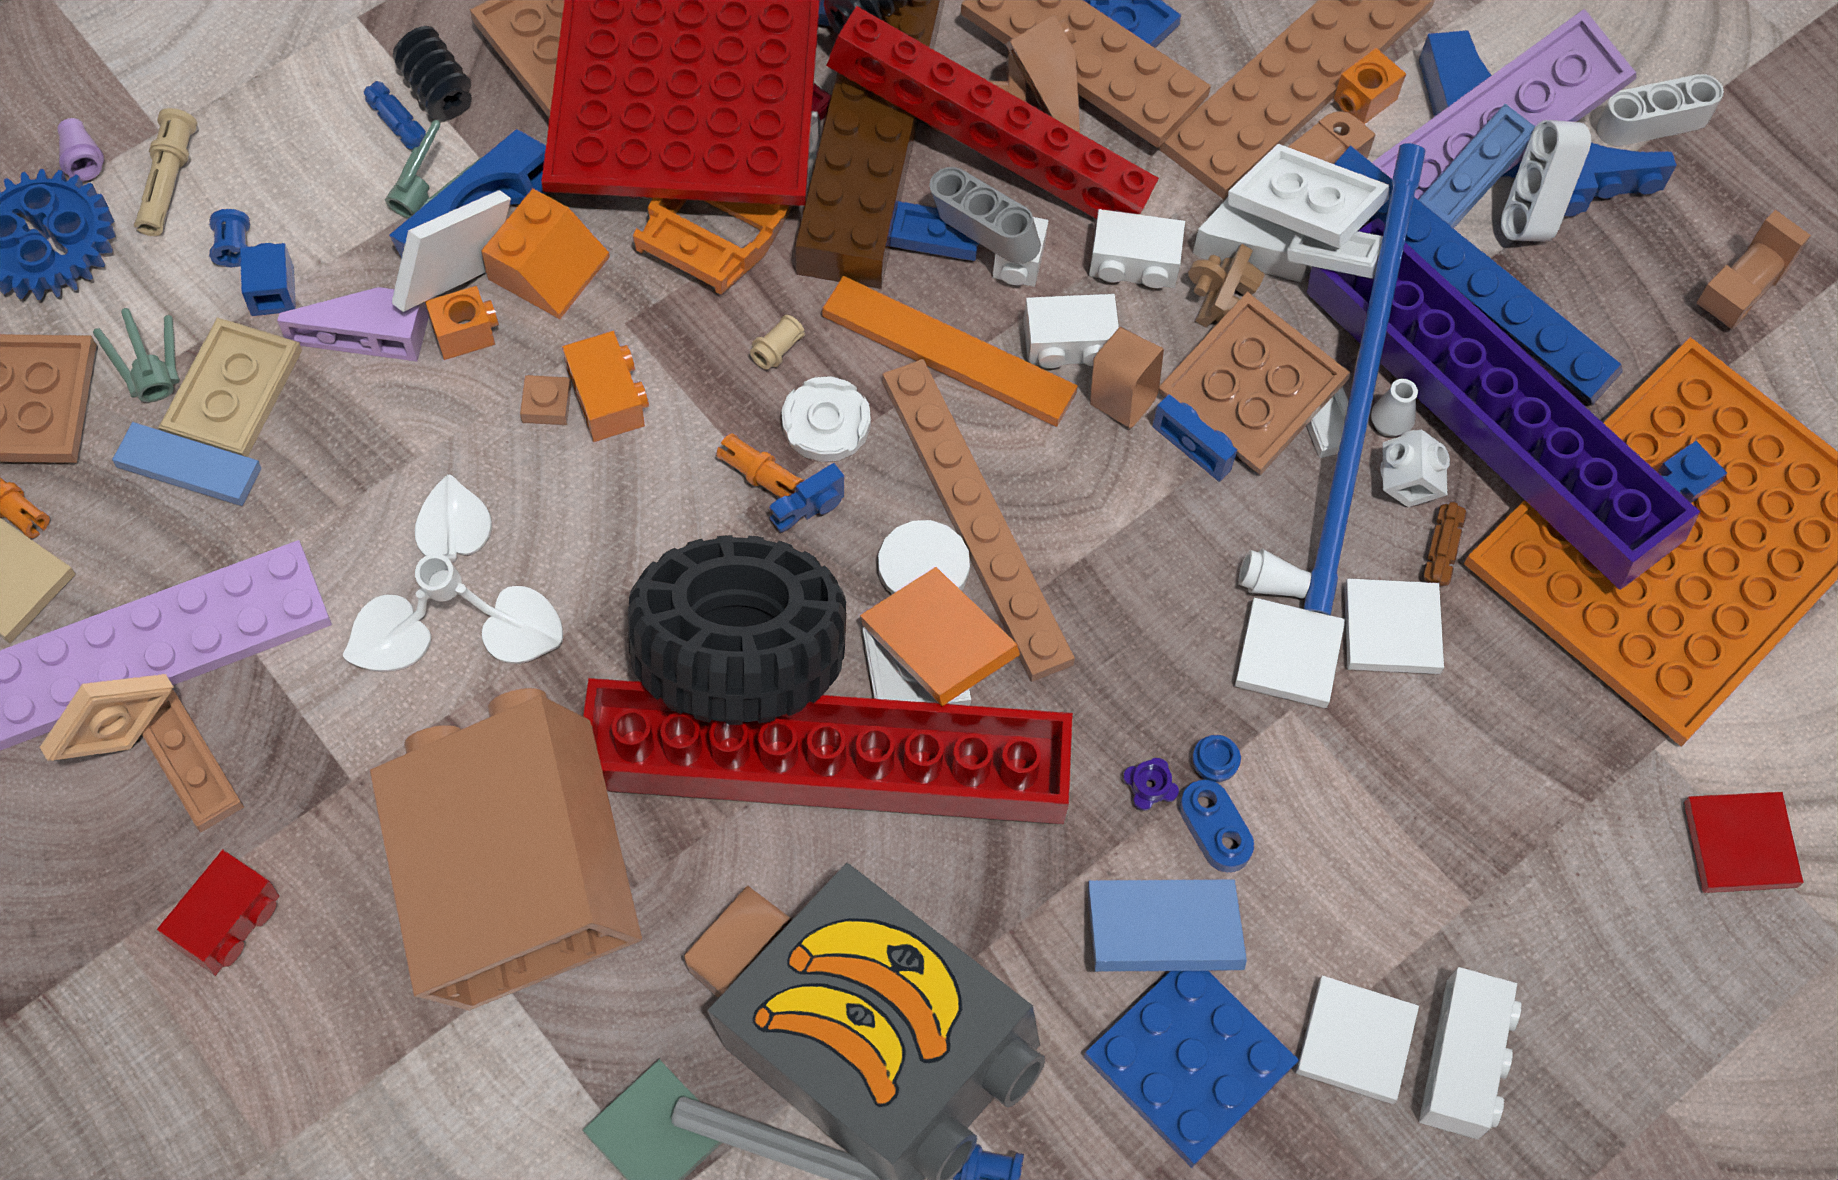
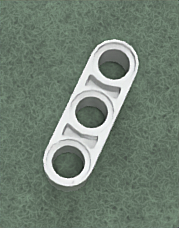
[1596,74,1724,146]
[1501,120,1591,242]

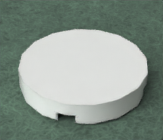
[781,377,871,462]
[878,520,970,595]

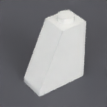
[1193,197,1312,282]

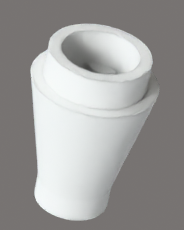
[1371,379,1418,437]
[1239,549,1311,599]

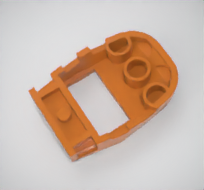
[633,198,793,295]

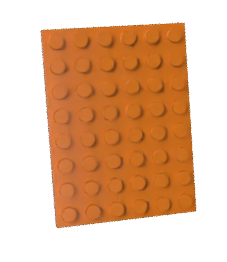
[1464,337,1838,747]

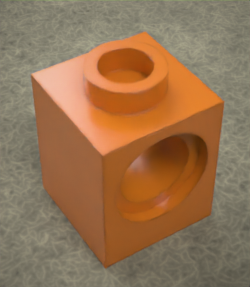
[1334,48,1406,124]
[425,286,499,360]

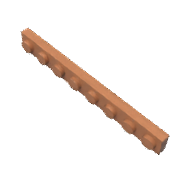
[882,359,1075,682]

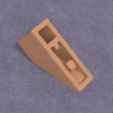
[1005,14,1080,133]

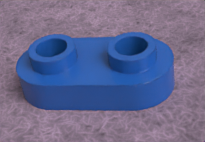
[1179,780,1254,873]

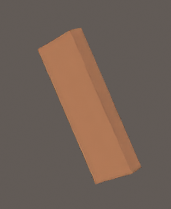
[142,690,244,833]

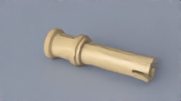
[134,108,198,236]

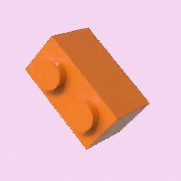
[562,330,649,442]

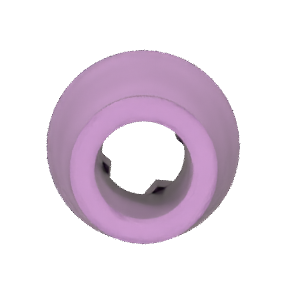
[57,118,104,181]

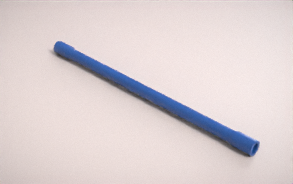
[1303,143,1426,616]

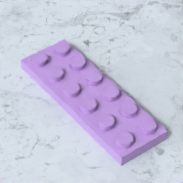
[1372,9,1637,200]

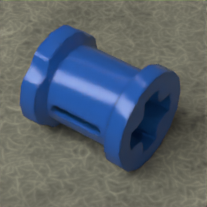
[209,209,250,268]

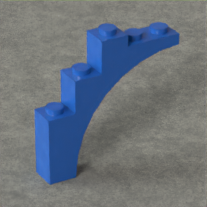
[1419,30,1677,216]

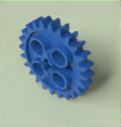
[0,169,116,300]

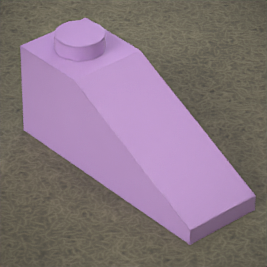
[277,287,429,361]

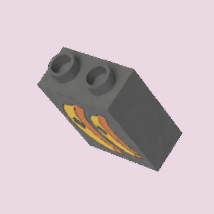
[707,862,1045,1180]

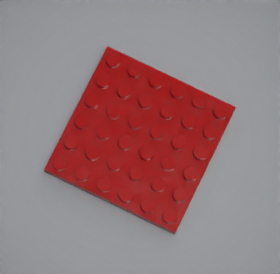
[542,0,820,206]

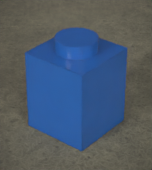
[240,243,296,316]

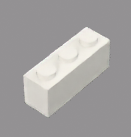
[1419,967,1521,1140]

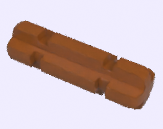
[1423,502,1467,588]

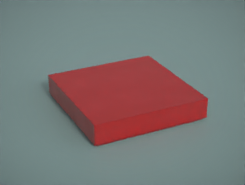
[1684,792,1804,893]

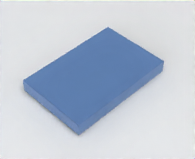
[1087,879,1247,972]

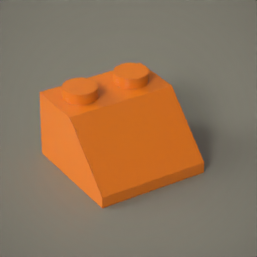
[481,189,610,319]

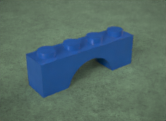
[389,129,547,259]

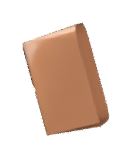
[1090,327,1164,428]
[684,886,793,998]

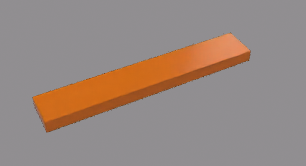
[822,276,1078,427]

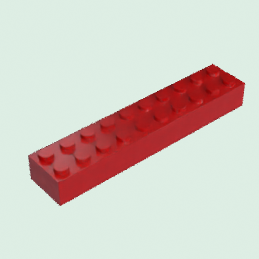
[583,678,1073,824]

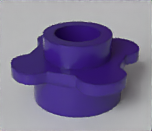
[1123,758,1179,810]

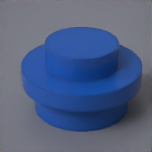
[1192,735,1241,782]

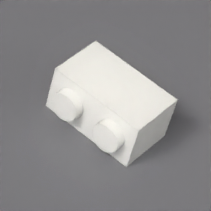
[1089,209,1185,288]
[1023,294,1119,368]

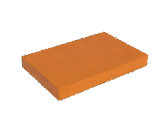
[860,567,1020,706]

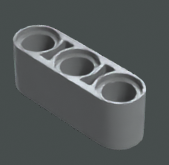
[929,167,1041,264]

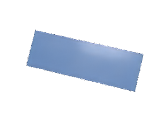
[1419,104,1535,228]
[112,422,261,506]

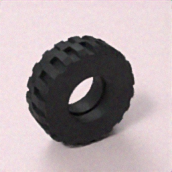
[628,535,847,725]

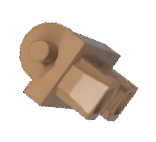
[1188,244,1265,328]

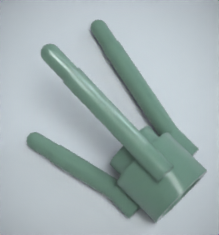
[385,120,482,219]
[93,308,180,402]

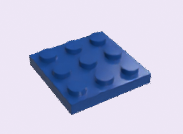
[1083,971,1299,1168]

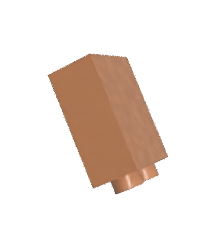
[370,688,643,1011]

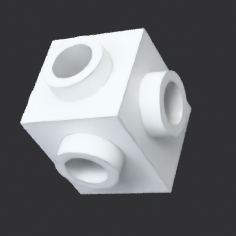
[1380,429,1450,507]

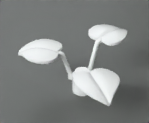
[343,475,563,672]

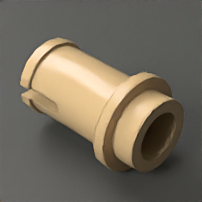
[750,315,805,370]

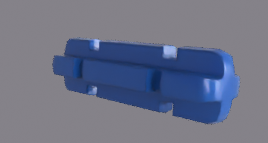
[364,81,426,150]

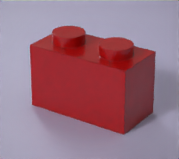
[156,849,280,976]

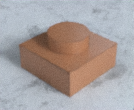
[520,375,572,425]

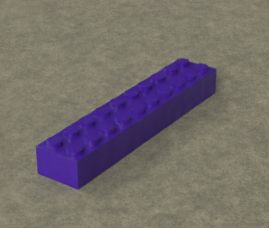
[1307,218,1700,590]

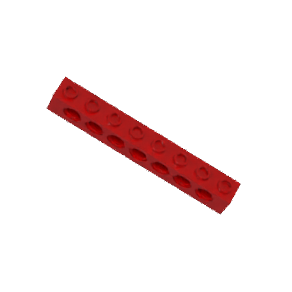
[826,6,1159,219]

